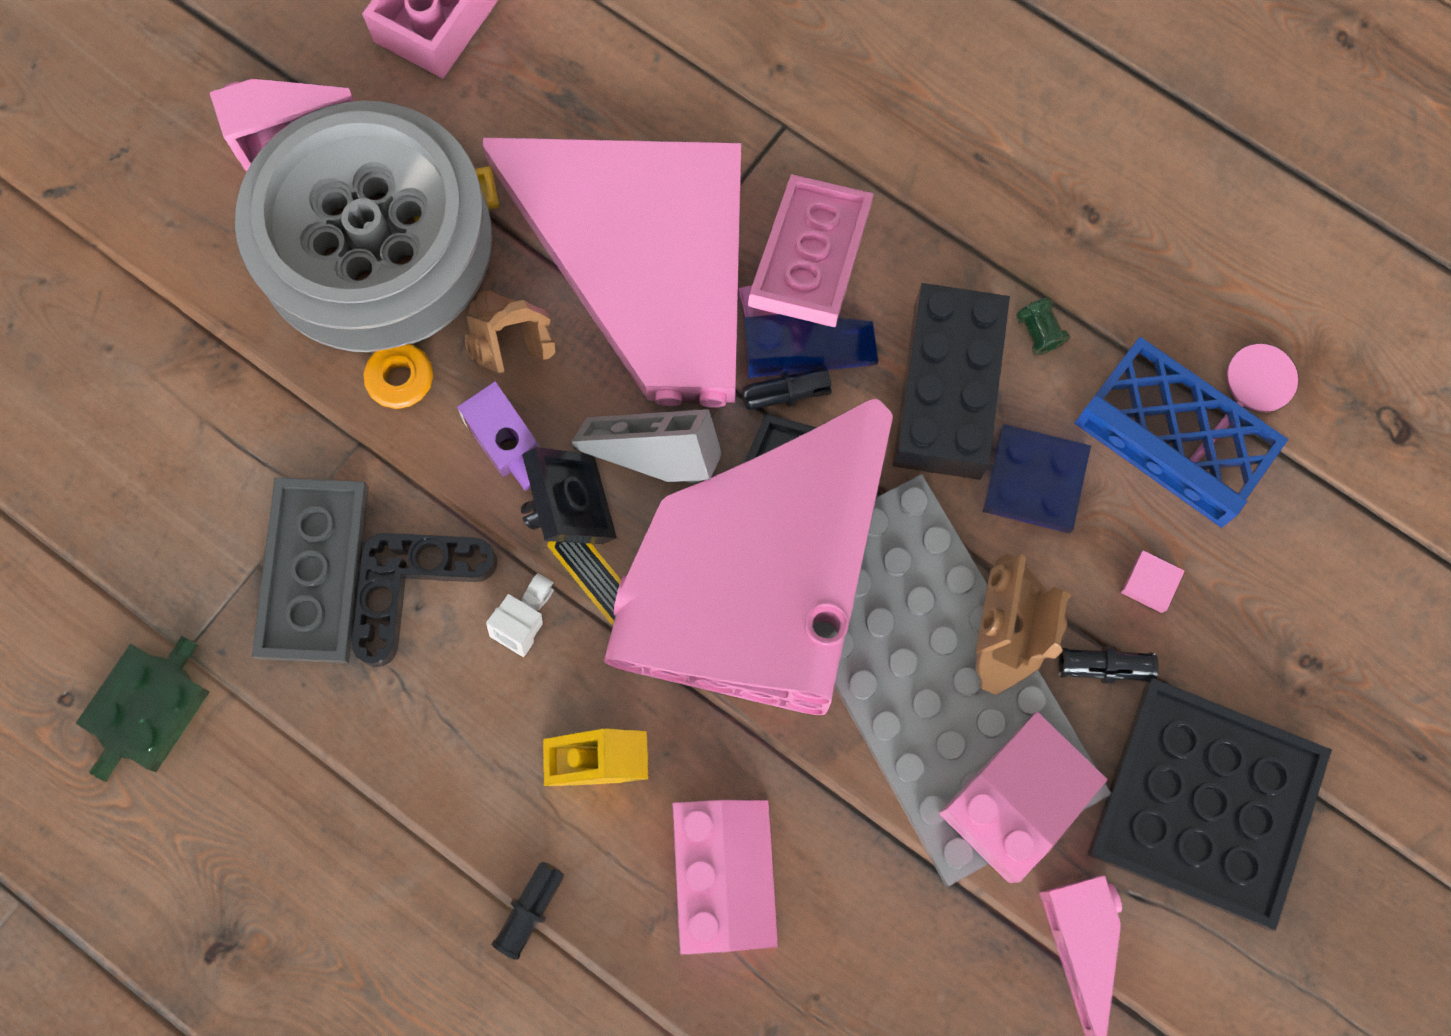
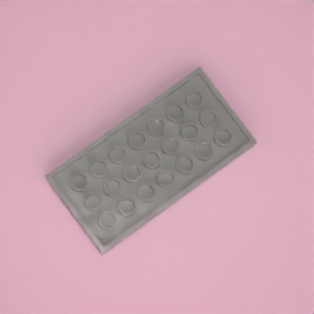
[812,474,1111,887]

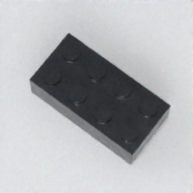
[892,283,1010,480]

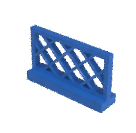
[1074,337,1289,528]

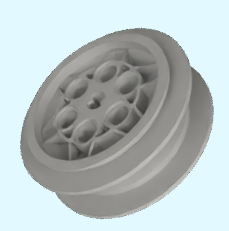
[235,101,492,353]

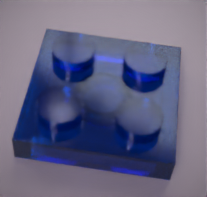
[982,424,1091,534]

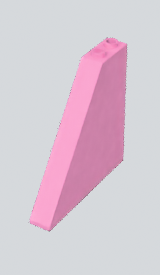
[483,138,741,408]

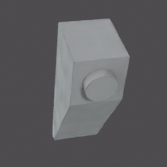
[571,409,722,483]

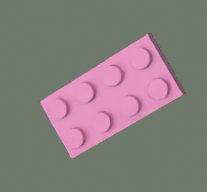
[748,174,874,327]

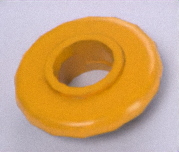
[363,344,433,409]

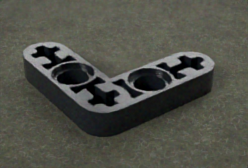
[352,533,497,667]

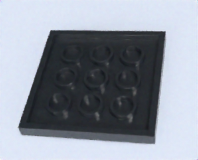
[1087,678,1332,931]

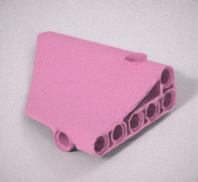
[604,399,893,715]

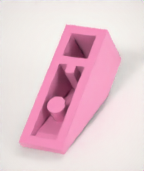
[1039,876,1122,1036]

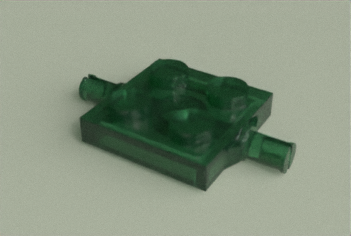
[76,635,210,782]

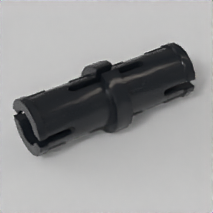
[1058,646,1158,684]

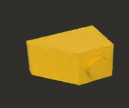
[543,728,648,786]

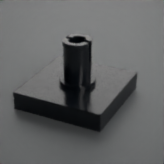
[521,447,617,544]

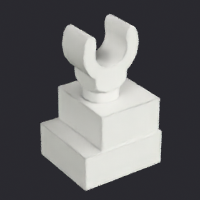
[486,573,554,657]

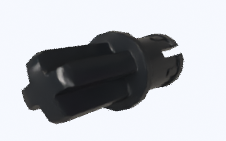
[742,367,832,410]
[491,862,564,960]

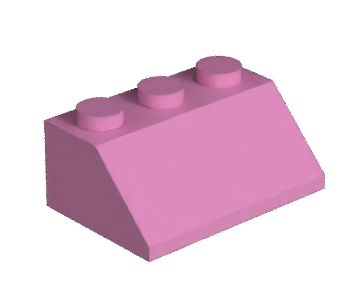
[673,800,778,955]

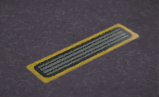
[547,541,621,626]

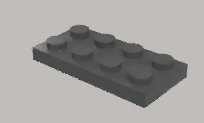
[252,478,369,664]

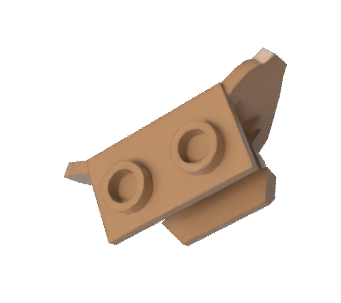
[465,290,555,373]
[975,554,1072,695]

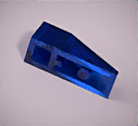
[743,314,878,378]

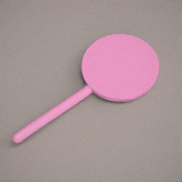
[1190,344,1298,463]

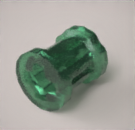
[1016,298,1071,355]

